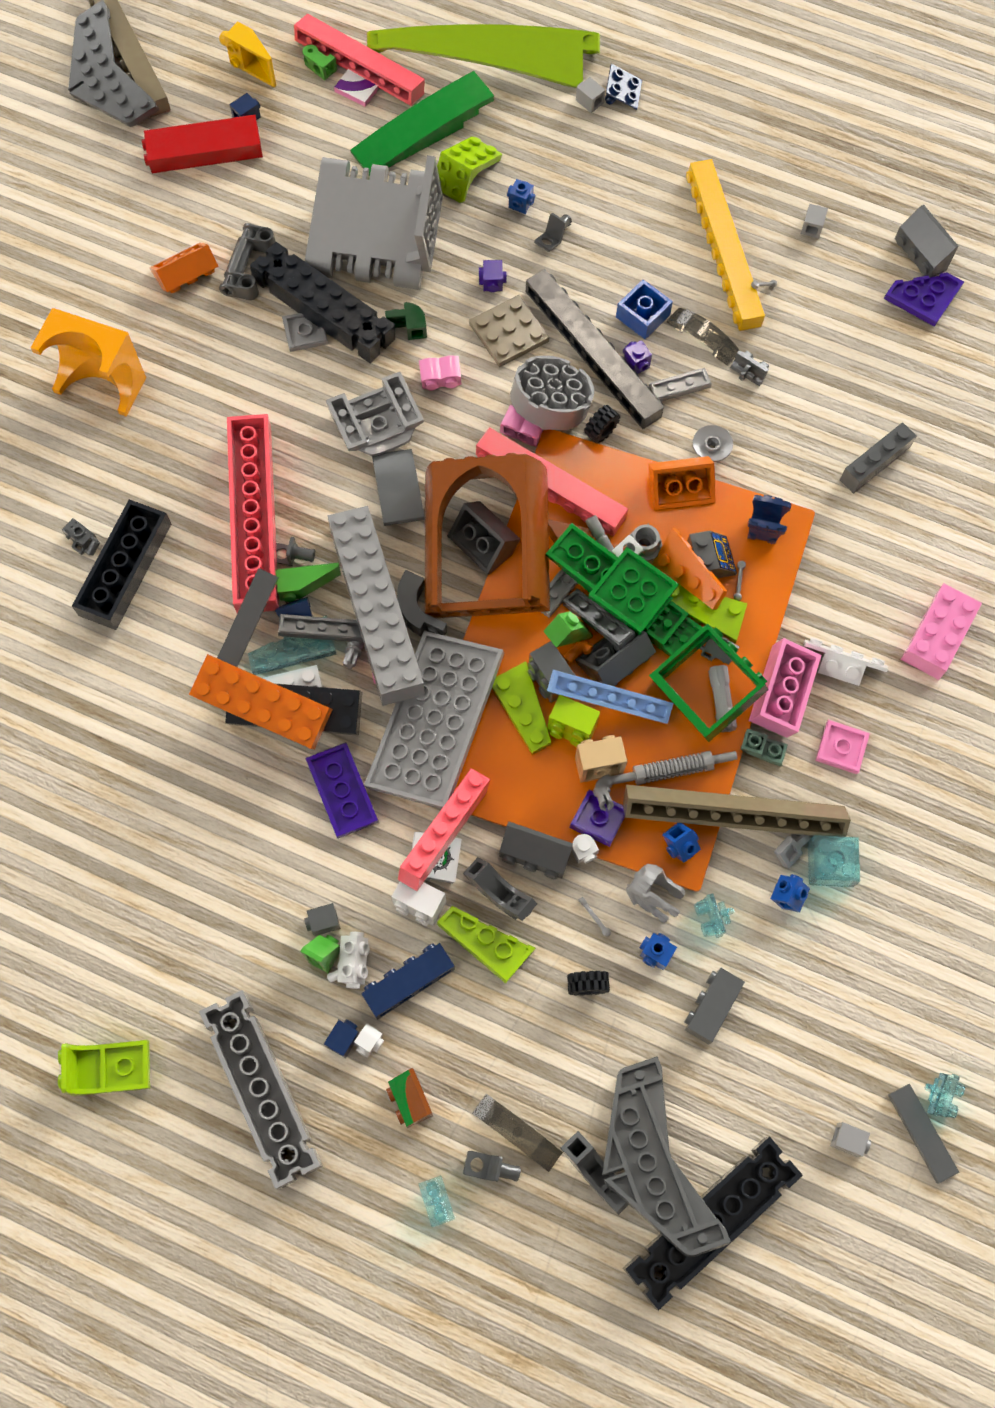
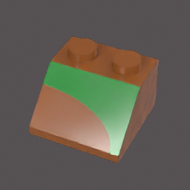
[386,1068,433,1128]

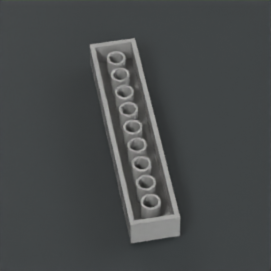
[327,506,425,706]

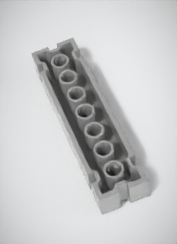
[199,990,323,1189]

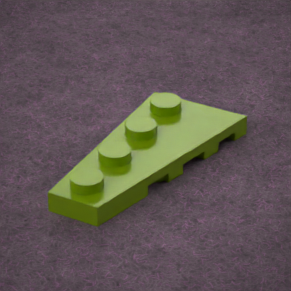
[671,584,747,644]
[492,661,551,755]
[437,906,536,984]

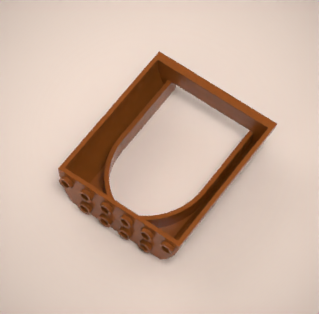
[425,453,550,619]

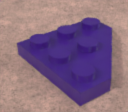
[884,272,964,327]

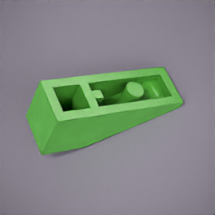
[276,562,341,602]
[543,611,593,648]
[300,935,340,973]

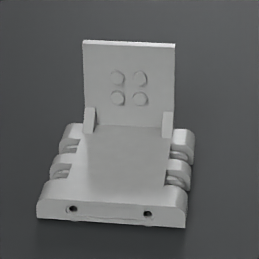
[305,155,443,290]

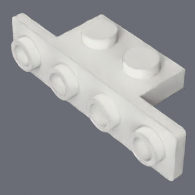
[803,638,888,686]

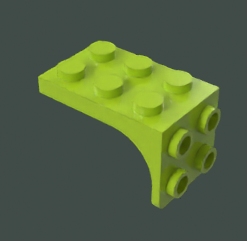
[437,137,502,203]
[58,1040,150,1096]

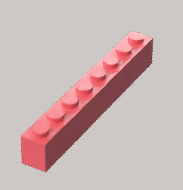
[294,14,425,106]
[476,427,628,536]

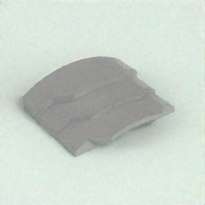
[326,372,424,457]

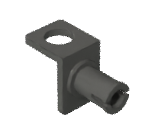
[534,213,572,252]
[276,537,316,566]
[463,1150,521,1182]

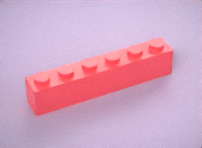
[398,769,490,891]

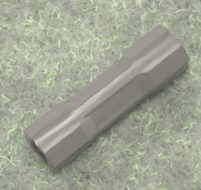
[708,665,737,732]

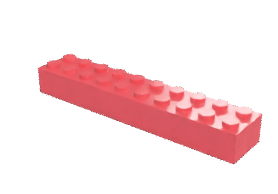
[227,414,279,613]

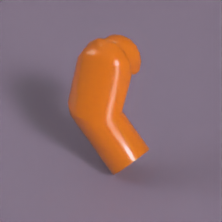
[563,640,593,665]

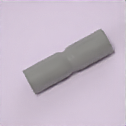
[585,515,614,553]

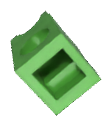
[303,45,337,81]

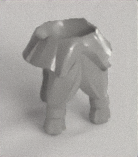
[626,864,686,923]

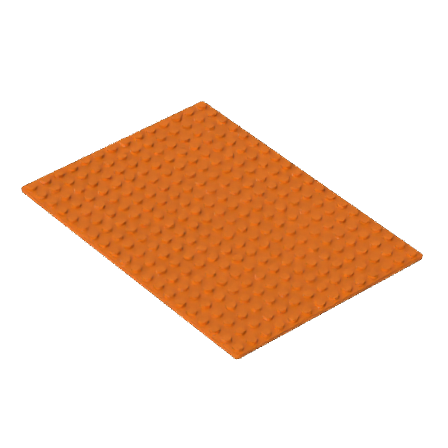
[454,429,815,892]

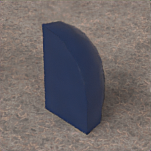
[275,597,313,618]

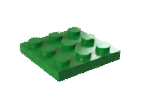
[588,547,679,635]

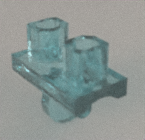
[694,893,734,938]
[924,1073,966,1118]
[418,1176,455,1227]

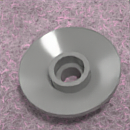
[693,425,733,462]

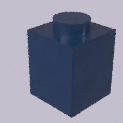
[229,93,261,120]
[324,1019,360,1059]

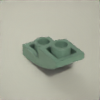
[740,729,788,766]

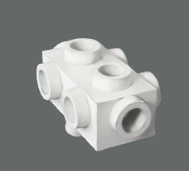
[327,932,370,989]

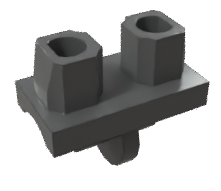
[730,350,769,386]

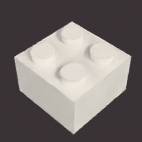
[391,881,446,926]

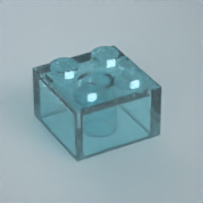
[808,835,860,887]

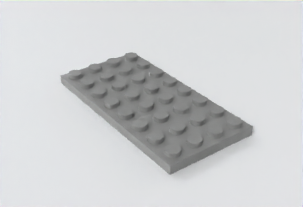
[364,631,504,809]

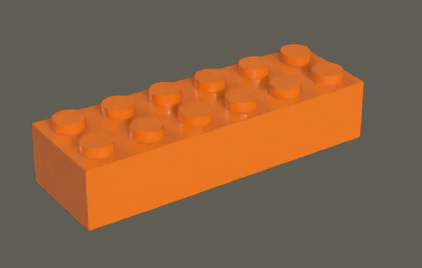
[189,654,333,750]

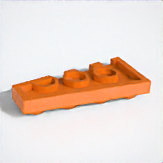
[652,528,728,610]

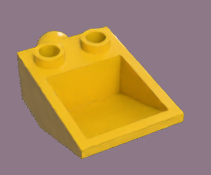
[219,21,276,88]

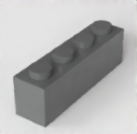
[840,422,917,494]

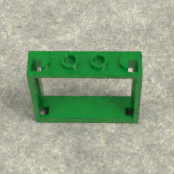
[649,623,768,742]

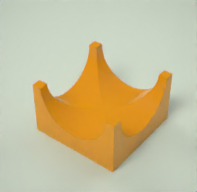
[31,308,146,417]

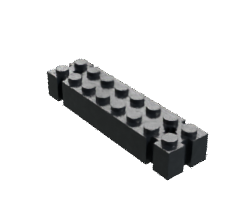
[250,242,395,364]
[623,1136,803,1311]

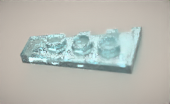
[248,615,337,675]

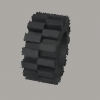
[584,405,621,444]
[567,971,610,996]

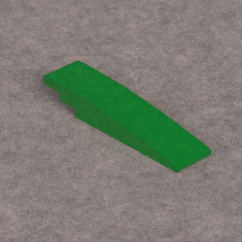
[350,71,494,177]
[546,523,703,656]

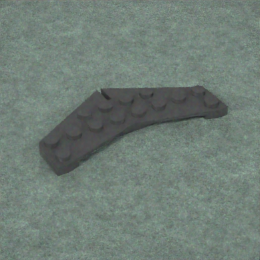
[68,0,159,127]
[602,1056,731,1257]

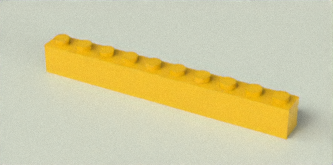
[686,159,765,331]

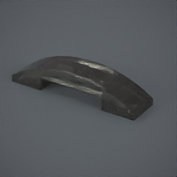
[667,308,739,366]
[472,1094,563,1172]

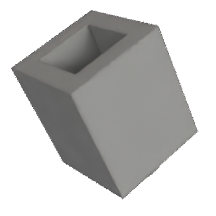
[576,77,605,113]
[801,204,828,239]
[830,1122,871,1157]

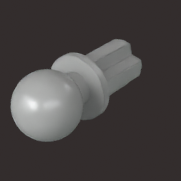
[343,641,364,669]

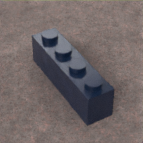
[361,943,455,1020]

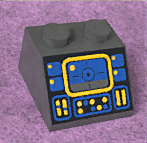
[687,531,737,578]

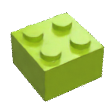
[547,695,600,747]

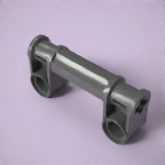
[219,223,276,301]

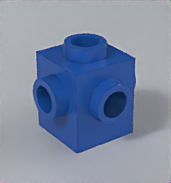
[507,179,536,214]
[662,823,701,862]
[770,874,810,913]
[639,933,677,970]

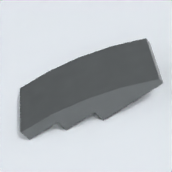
[372,449,425,526]

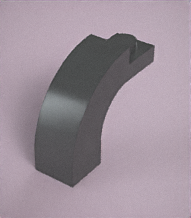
[397,570,447,637]
[463,857,537,921]
[560,1131,629,1215]

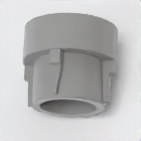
[625,523,662,564]

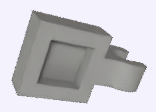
[774,834,810,869]

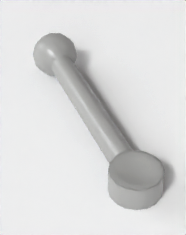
[751,280,777,289]
[734,561,746,601]
[578,897,611,937]

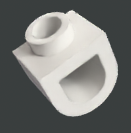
[572,834,599,864]
[354,1024,384,1058]

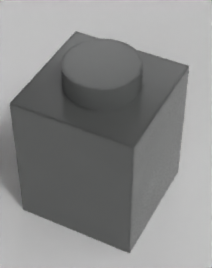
[304,903,341,937]

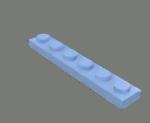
[547,669,674,724]

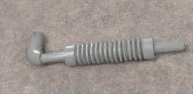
[593,751,737,811]

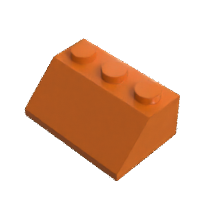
[149,242,219,293]
[648,456,715,510]

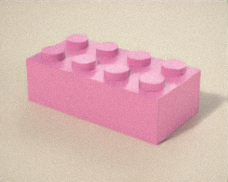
[901,583,982,680]
[749,638,821,738]

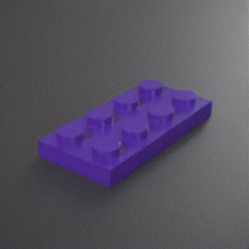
[305,742,379,839]

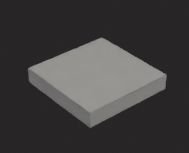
[282,313,328,352]

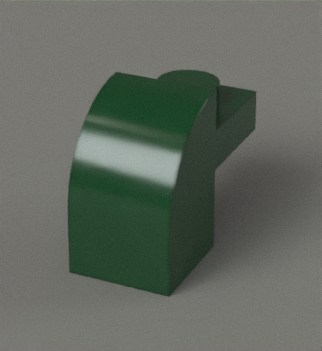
[385,302,427,340]

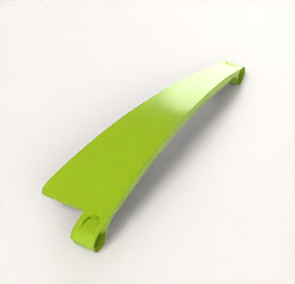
[367,24,600,88]

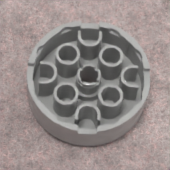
[510,356,594,430]

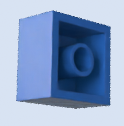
[616,279,673,339]

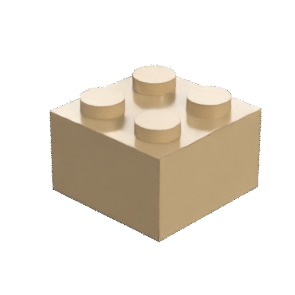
[575,735,627,783]

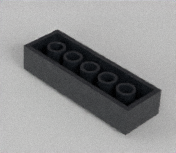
[72,499,172,630]
[225,683,363,735]

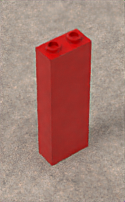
[142,115,263,174]

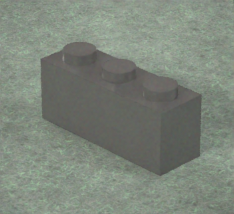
[684,968,745,1045]

